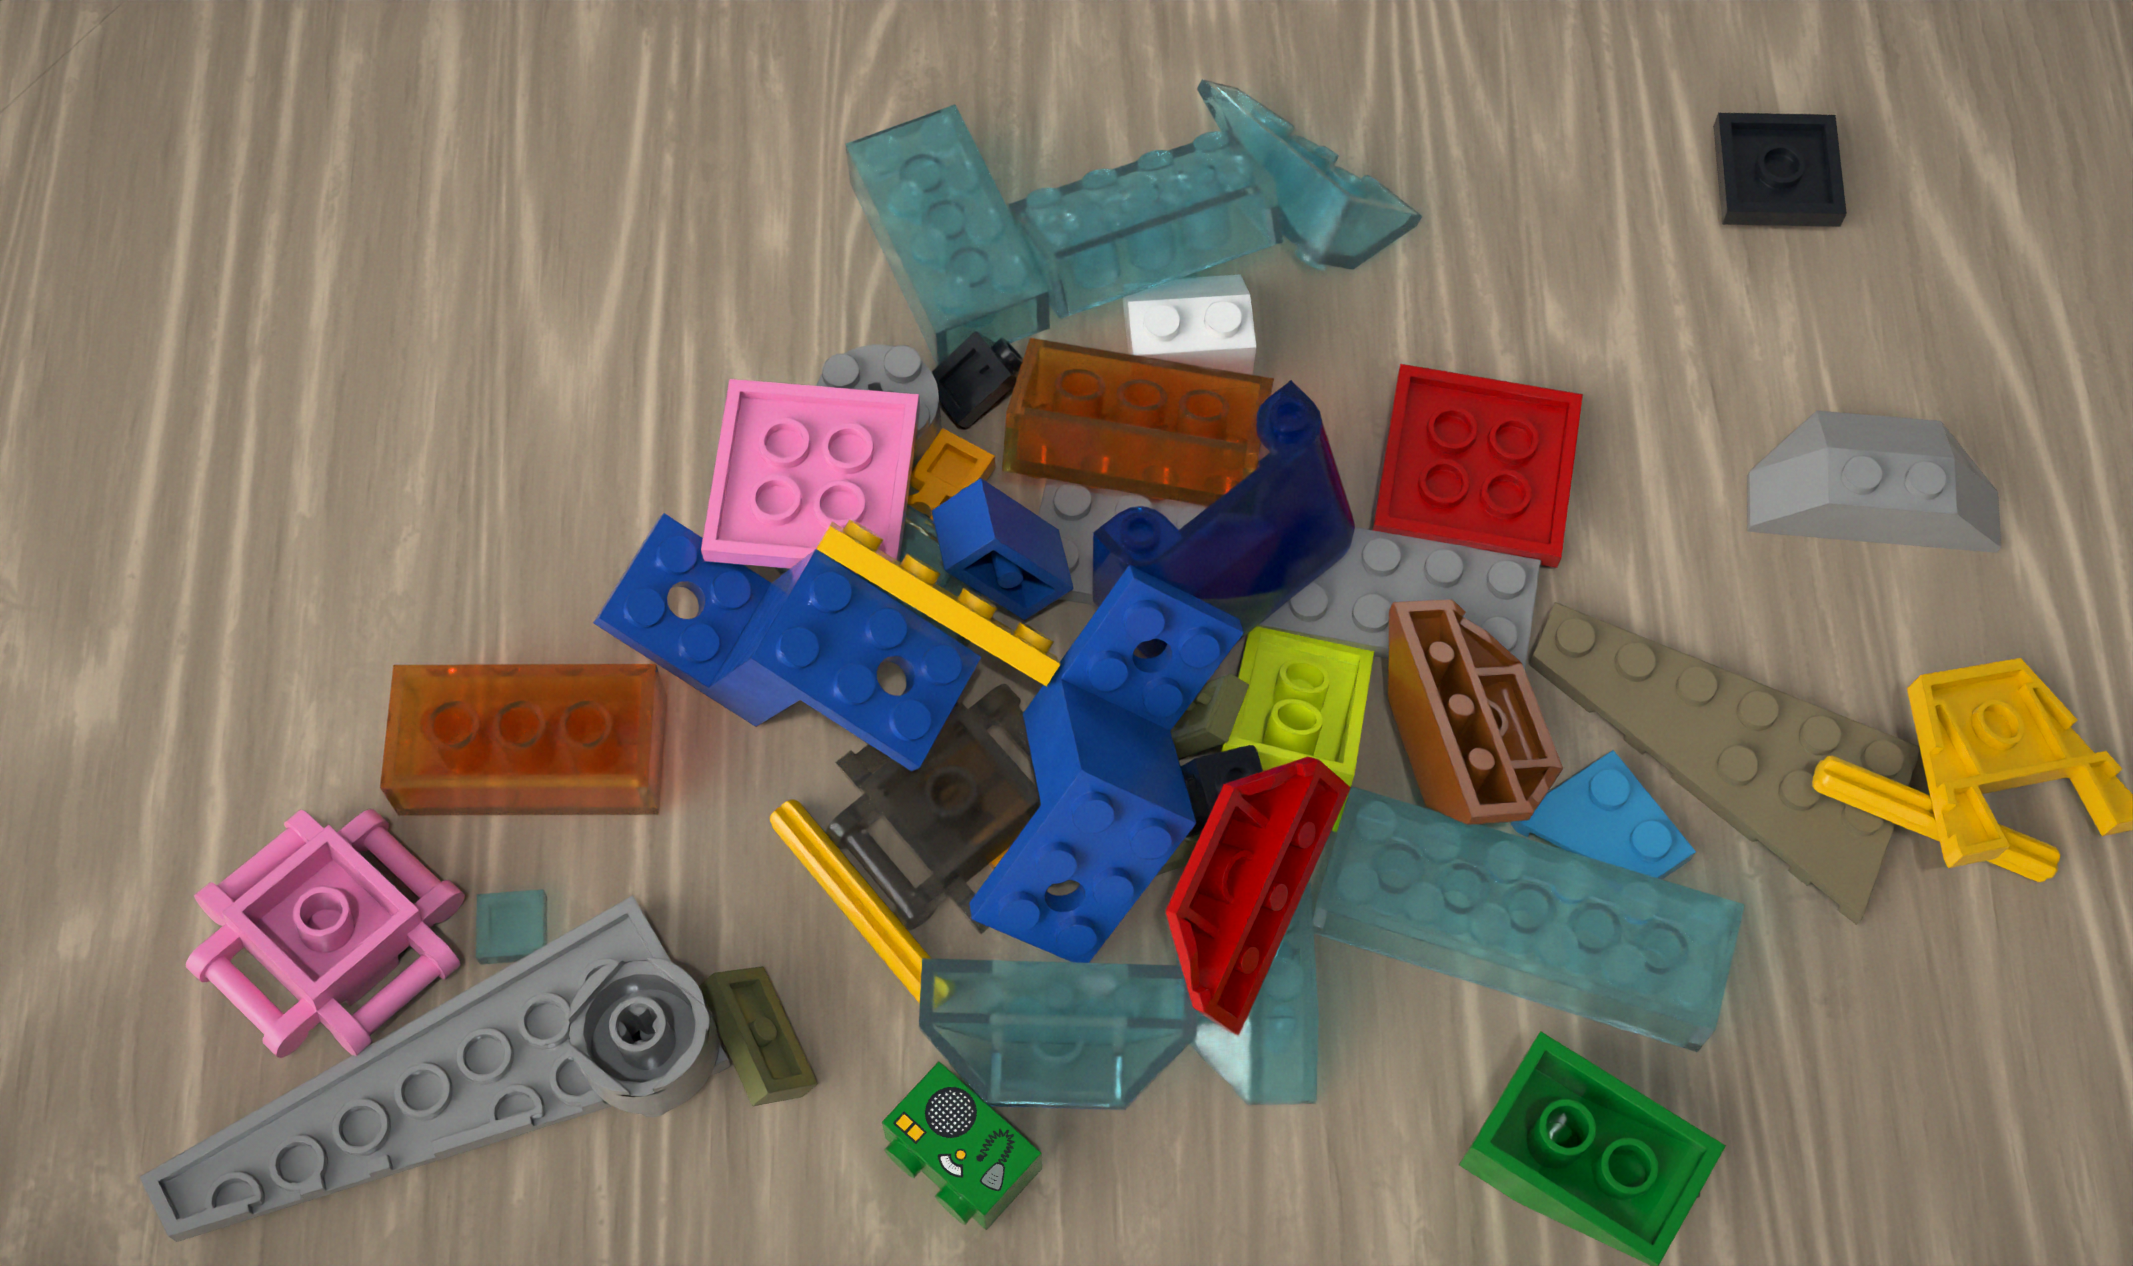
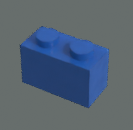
[932,478,1074,620]

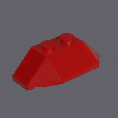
[1165,757,1351,1036]

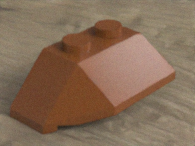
[1388,599,1563,825]

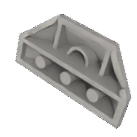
[1747,411,2001,553]

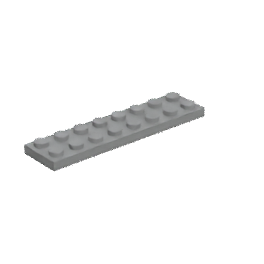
[1038,472,1541,670]

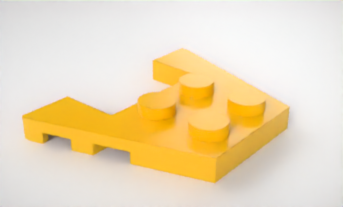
[1907,658,2133,868]

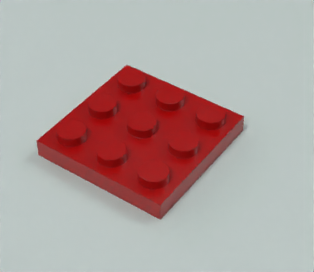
[1372,364,1583,568]

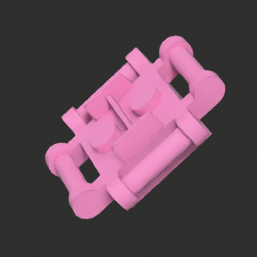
[186,809,465,1058]

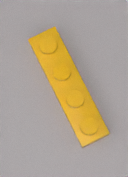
[817,519,1060,687]

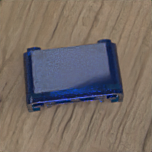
[1093,380,1355,658]

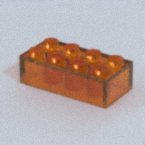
[1002,338,1274,514]
[380,664,667,816]

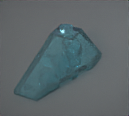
[1197,79,1422,271]

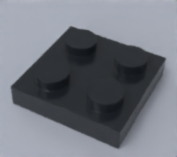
[1713,112,1847,227]

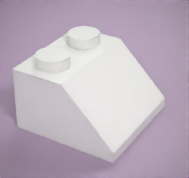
[1122,274,1256,392]

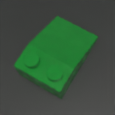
[1459,1031,1726,1266]

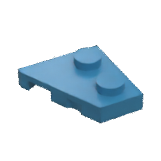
[1511,750,1696,895]

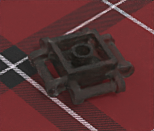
[826,684,1041,934]

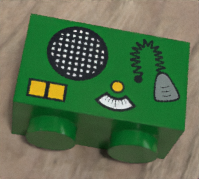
[882,1061,1042,1230]

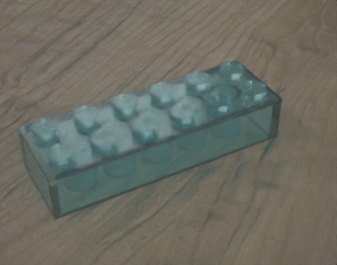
[1308,786,1745,1052]

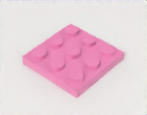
[701,379,920,574]

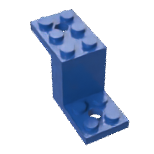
[593,513,981,771]
[969,565,1244,968]

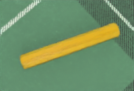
[1812,755,2061,882]
[770,799,954,1012]

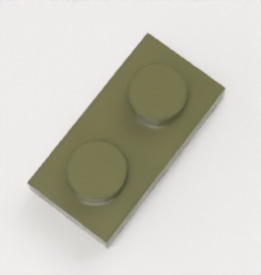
[699,966,818,1106]

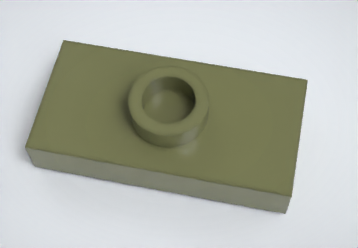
[1171,674,1249,759]

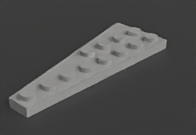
[140,895,731,1242]

